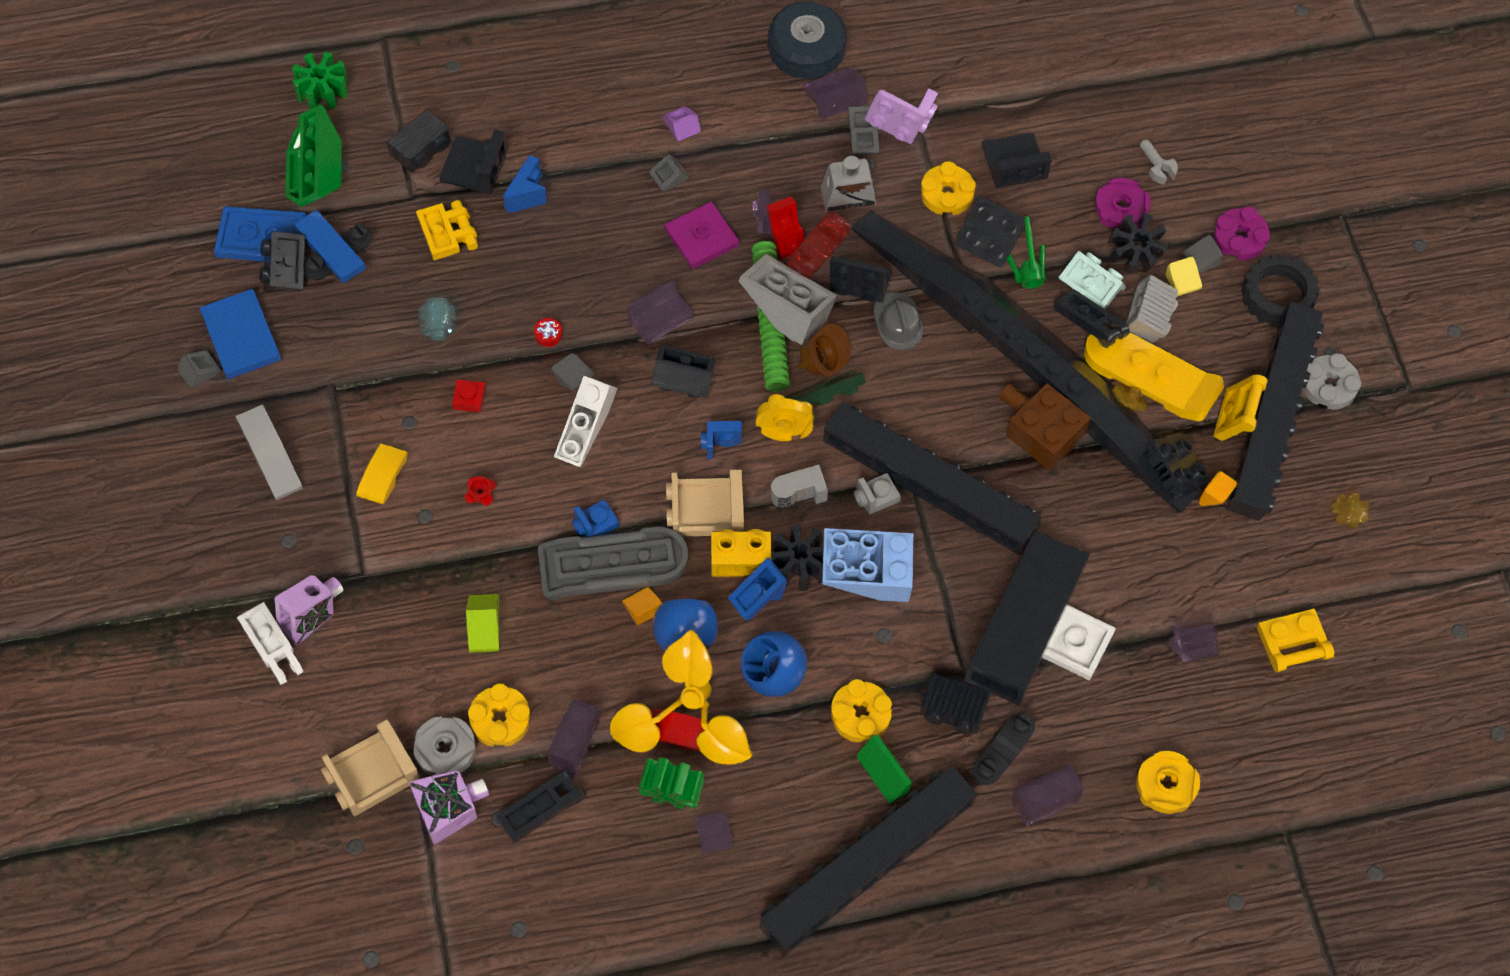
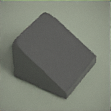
[648,154,690,192]
[1182,235,1223,274]
[178,350,221,388]
[551,353,594,390]

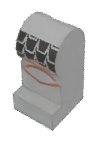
[771,465,828,508]

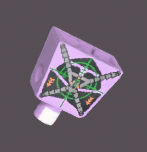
[275,575,343,646]
[409,771,489,844]

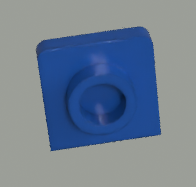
[701,421,742,459]
[571,499,619,537]

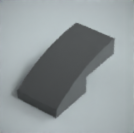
[848,106,879,155]

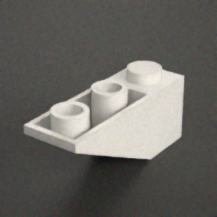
[554,376,618,467]

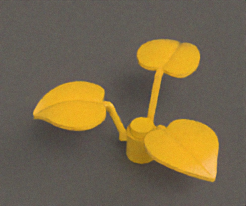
[610,630,753,765]

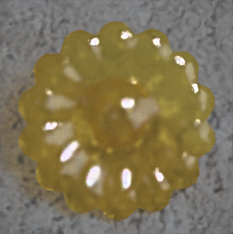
[1112,385,1149,412]

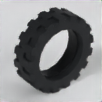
[1241,254,1320,327]

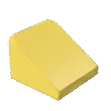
[1165,257,1202,296]

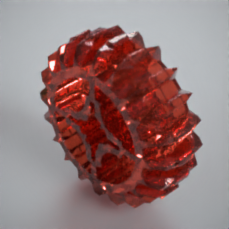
[787,212,851,279]

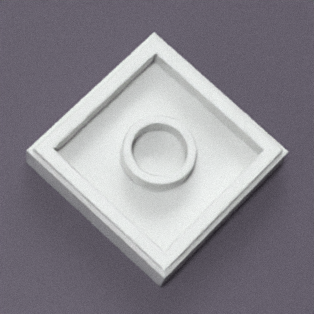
[1043,605,1116,681]

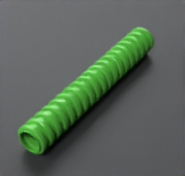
[752,241,790,392]

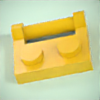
[1213,375,1268,441]
[1256,608,1334,672]

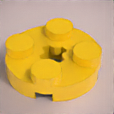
[921,161,976,215]
[756,394,814,441]
[831,679,892,742]
[468,684,530,747]
[1136,751,1200,814]

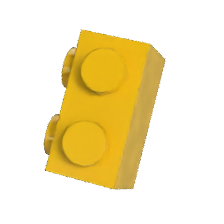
[711,529,771,577]

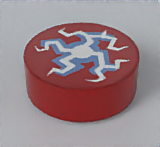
[534,318,563,347]

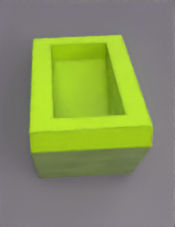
[466,594,499,653]

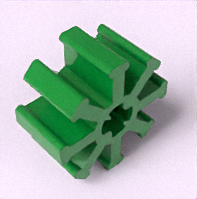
[292,52,348,110]
[638,758,705,809]

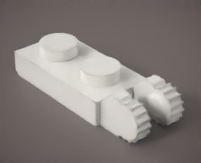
[237,602,303,685]

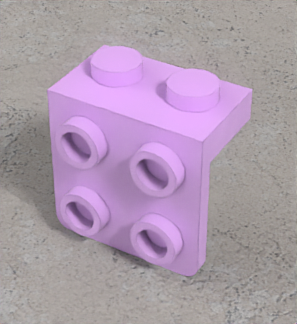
[865,88,938,144]

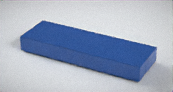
[294,210,366,283]

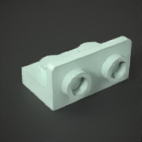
[1058,251,1126,309]

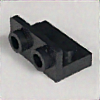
[259,231,305,292]

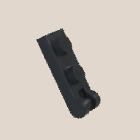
[1054,290,1130,348]
[496,769,587,843]

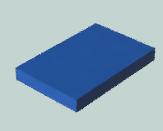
[214,206,306,261]
[199,289,281,380]

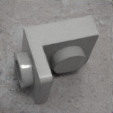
[854,473,901,515]

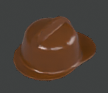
[797,323,851,377]

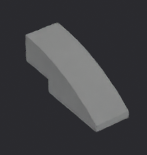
[236,404,303,501]

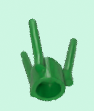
[1007,216,1046,289]

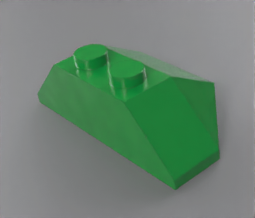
[285,105,342,207]

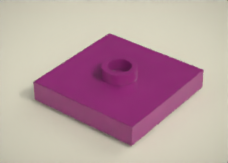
[664,201,739,269]

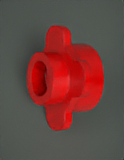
[464,476,496,506]

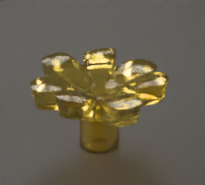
[1331,492,1370,528]

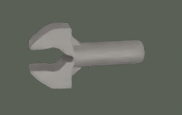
[1140,139,1178,184]

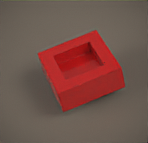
[452,379,486,413]

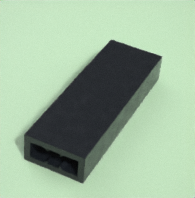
[963,531,1090,706]

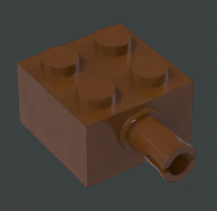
[999,383,1091,471]

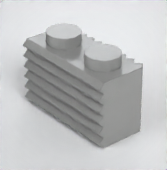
[1126,274,1179,343]

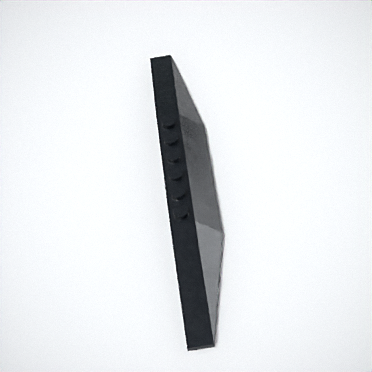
[851,211,1200,514]

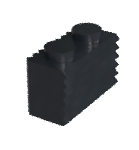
[387,109,451,173]
[651,344,716,398]
[919,673,990,735]

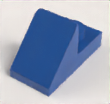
[503,155,547,213]
[728,558,788,620]

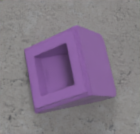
[663,106,701,141]

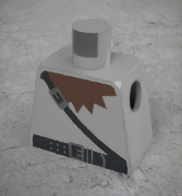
[820,156,876,212]

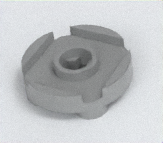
[1302,353,1361,410]
[413,716,476,776]

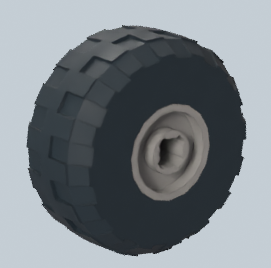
[768,1,847,79]

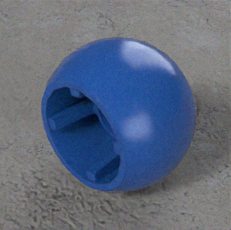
[652,599,718,650]
[741,631,807,697]

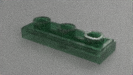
[783,370,866,405]

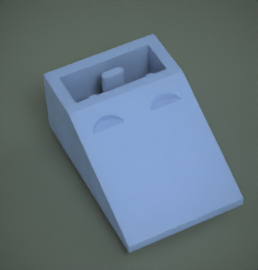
[822,528,913,602]

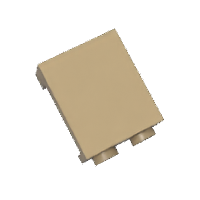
[666,470,744,537]
[320,720,420,817]

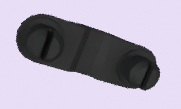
[304,223,372,281]
[973,712,1035,785]

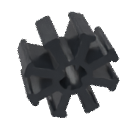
[1108,214,1168,273]
[771,525,824,591]

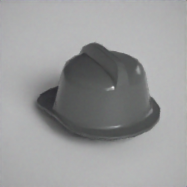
[874,292,923,350]

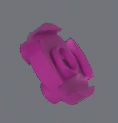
[1095,178,1151,229]
[1213,207,1270,260]

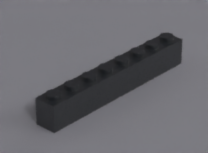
[1226,301,1324,521]
[823,402,1042,556]
[759,766,977,957]

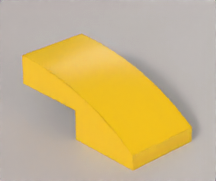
[356,444,408,504]

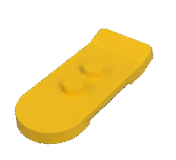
[1084,328,1224,421]

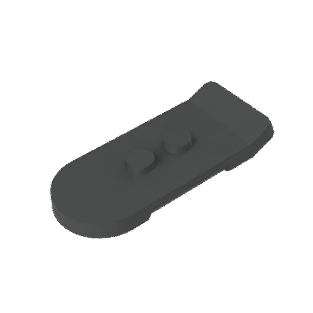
[538,527,688,601]

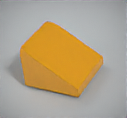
[1199,471,1237,506]
[622,587,662,626]

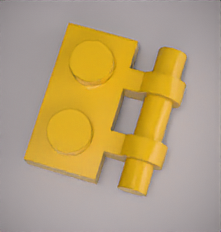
[416,200,478,260]

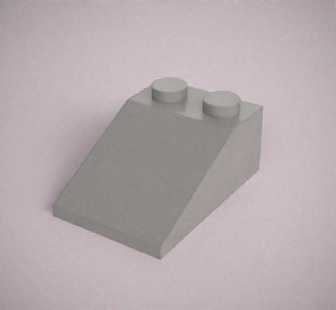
[739,254,837,345]

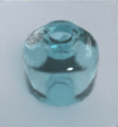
[419,298,456,341]

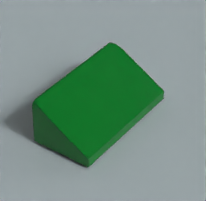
[857,734,911,804]

